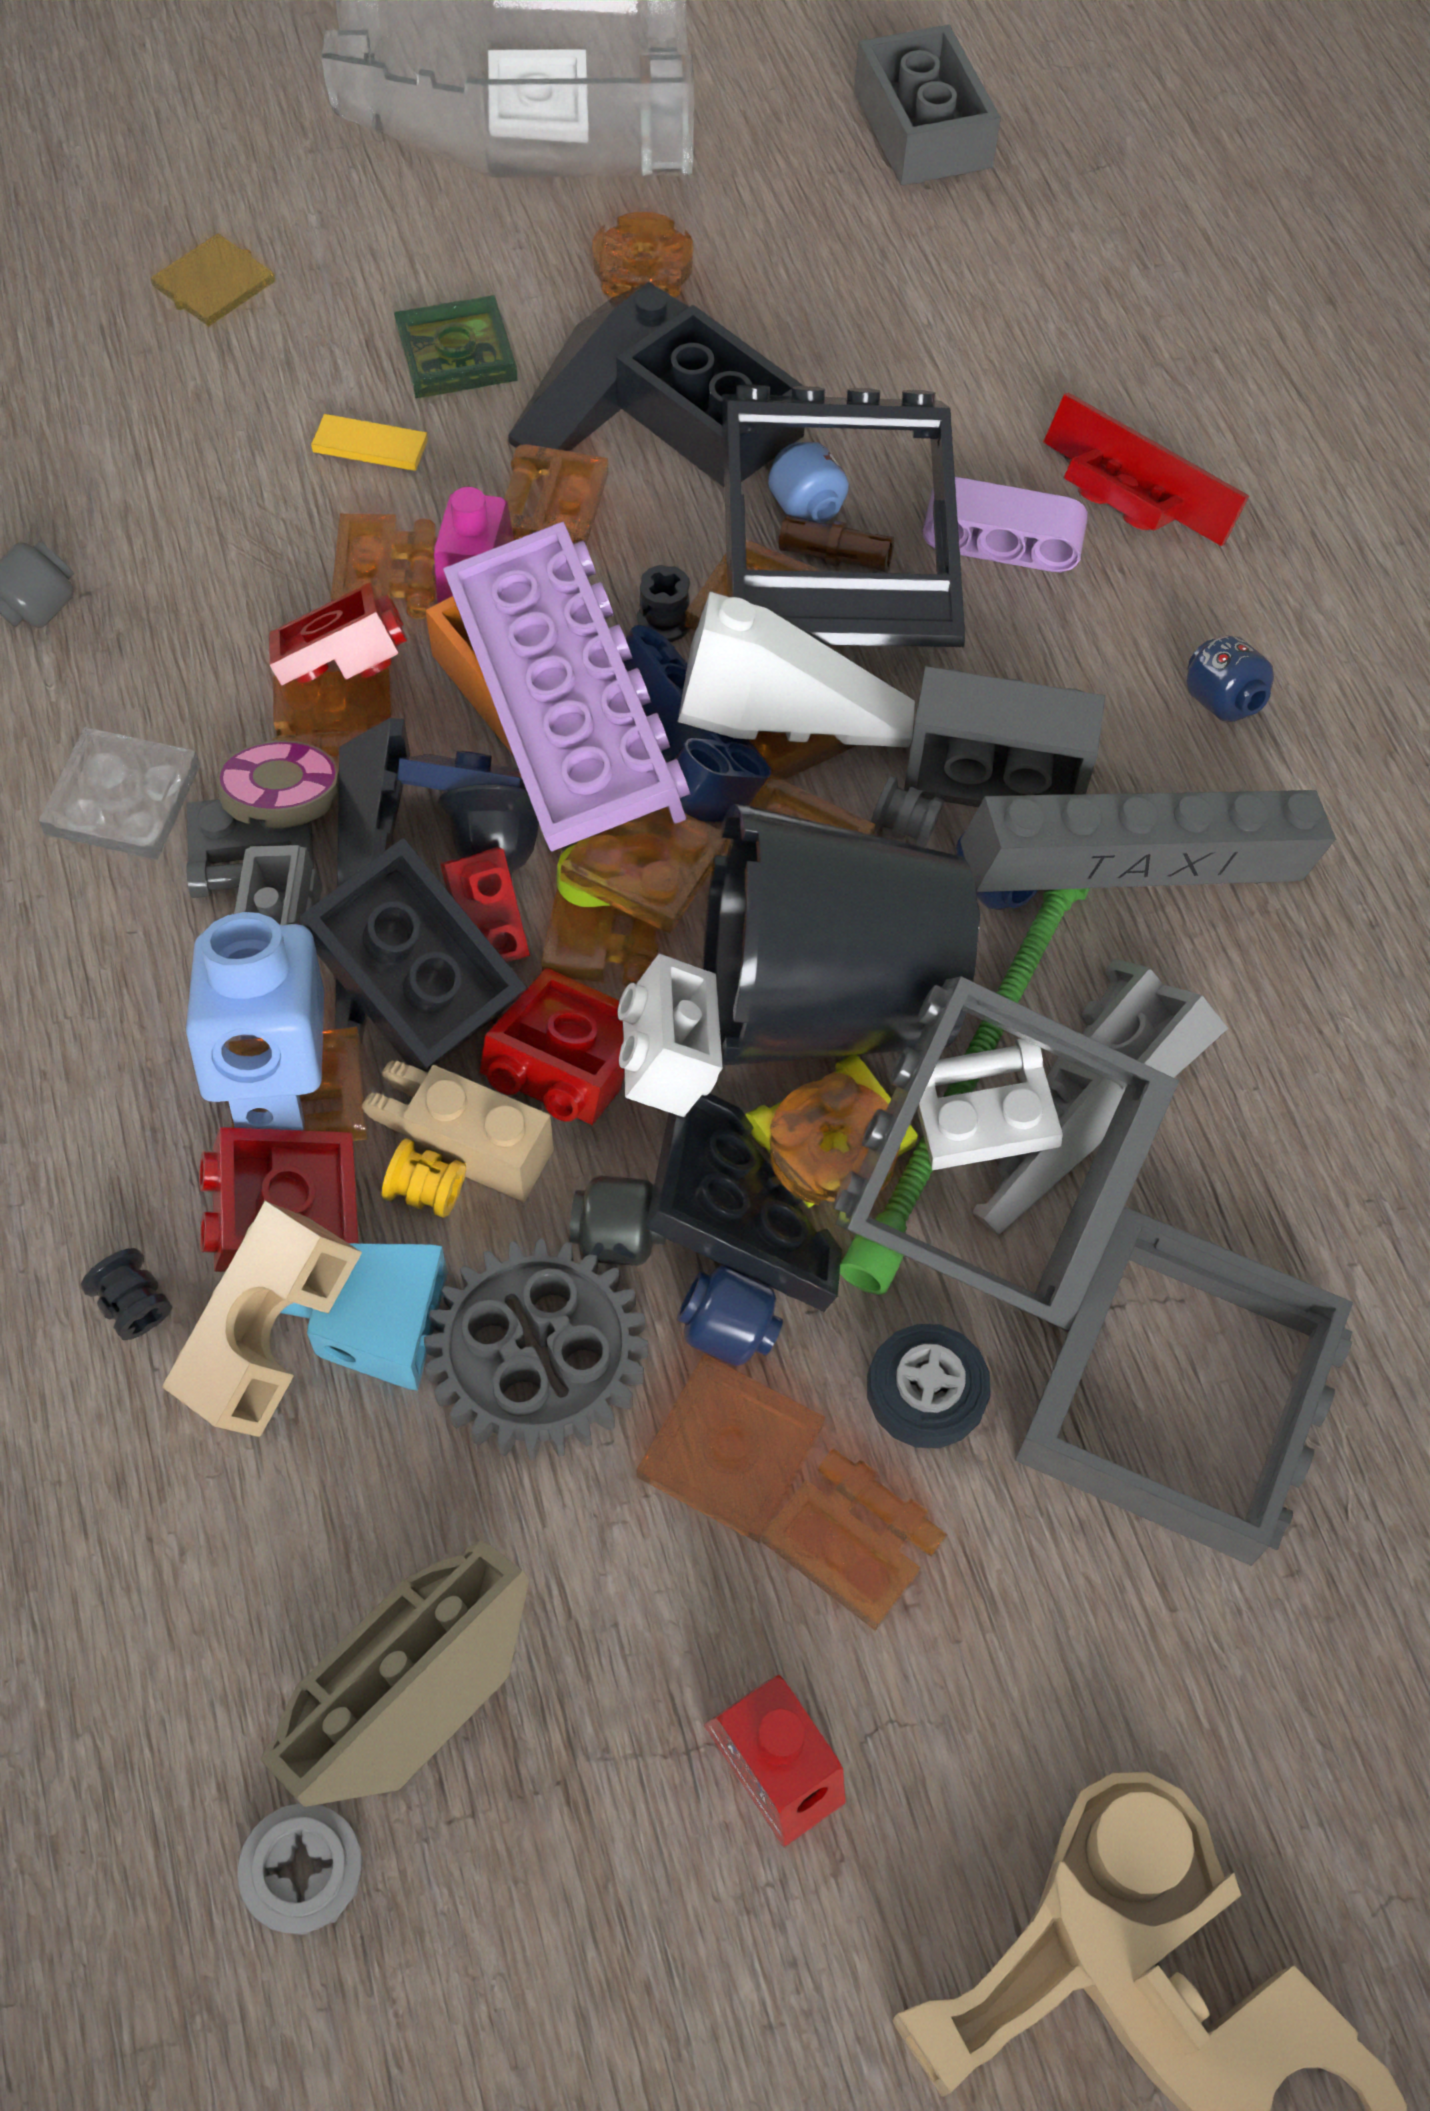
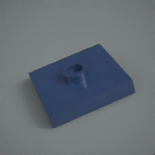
[397,751,526,791]

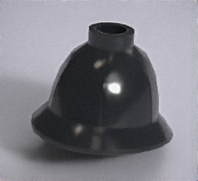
[438,785,539,881]

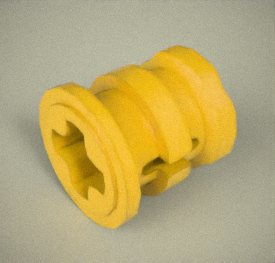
[382,1138,466,1218]

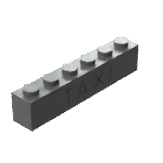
[960,790,1336,892]

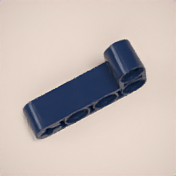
[623,625,771,822]

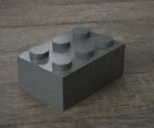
[854,24,1001,186]
[904,666,1105,808]

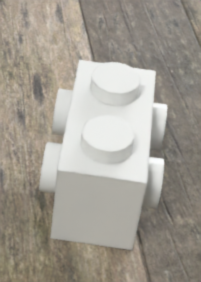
[618,953,723,1117]

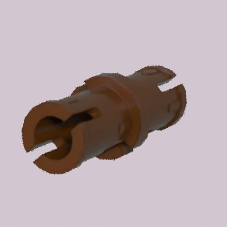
[779,515,894,572]

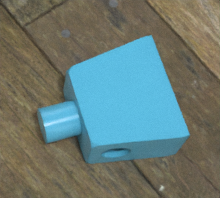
[280,1243,448,1391]

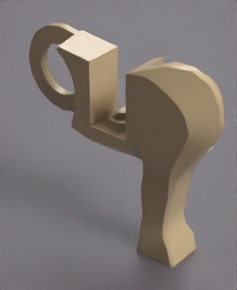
[892,1772,1408,2111]

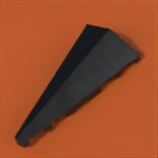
[335,718,410,1044]

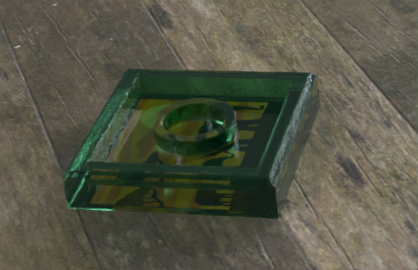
[394,295,518,399]

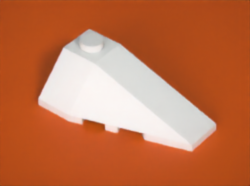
[678,592,915,747]

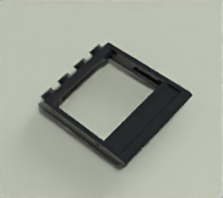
[722,384,965,647]

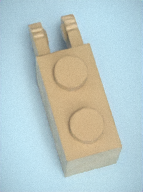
[361,1060,554,1203]

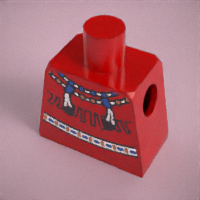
[704,1674,846,1848]

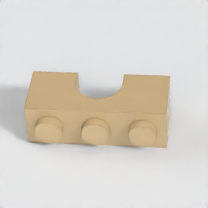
[162,1201,362,1437]

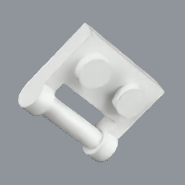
[917,1038,1063,1170]

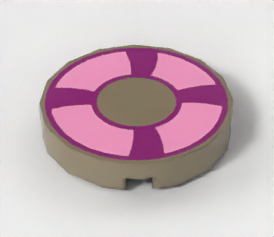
[216,740,339,829]

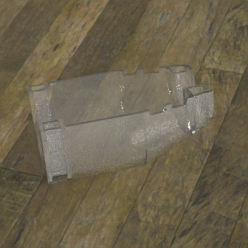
[321,0,694,178]

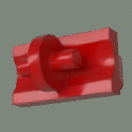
[440,847,530,963]

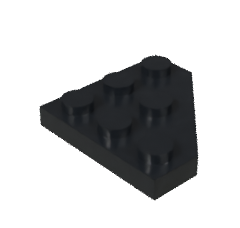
[646,1093,842,1312]

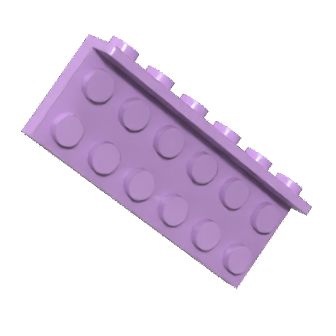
[443,521,690,852]

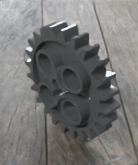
[424,1239,648,1460]

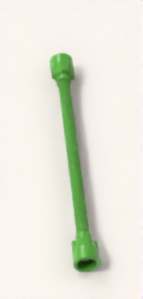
[840,888,1090,1295]

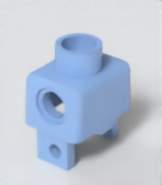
[186,912,324,1130]

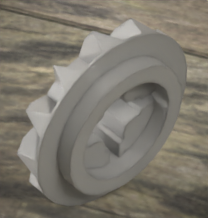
[237,1803,364,1935]

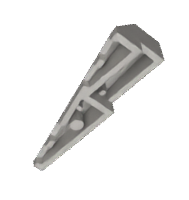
[972,959,1229,1235]

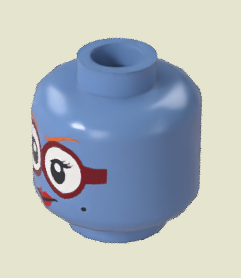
[768,442,849,523]

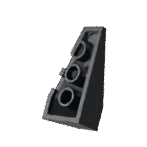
[508,282,688,469]

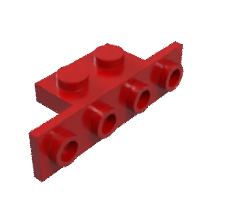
[1043,392,1249,546]

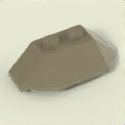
[260,1539,529,1807]

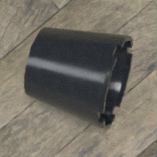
[703,804,980,1066]

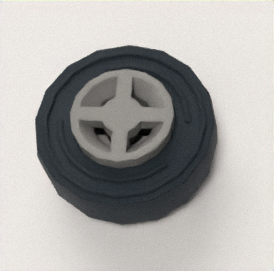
[867,1324,990,1449]

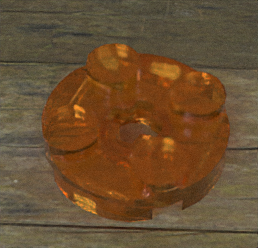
[592,212,693,298]
[769,1073,901,1205]

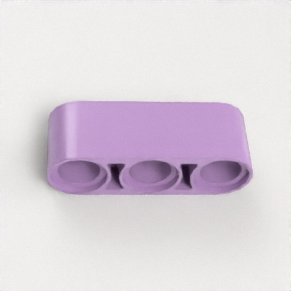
[922,477,1088,572]

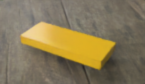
[311,414,428,471]

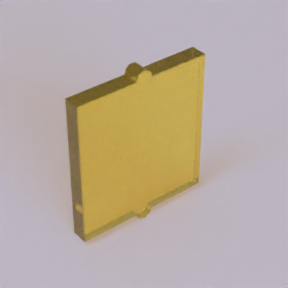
[151,233,275,327]

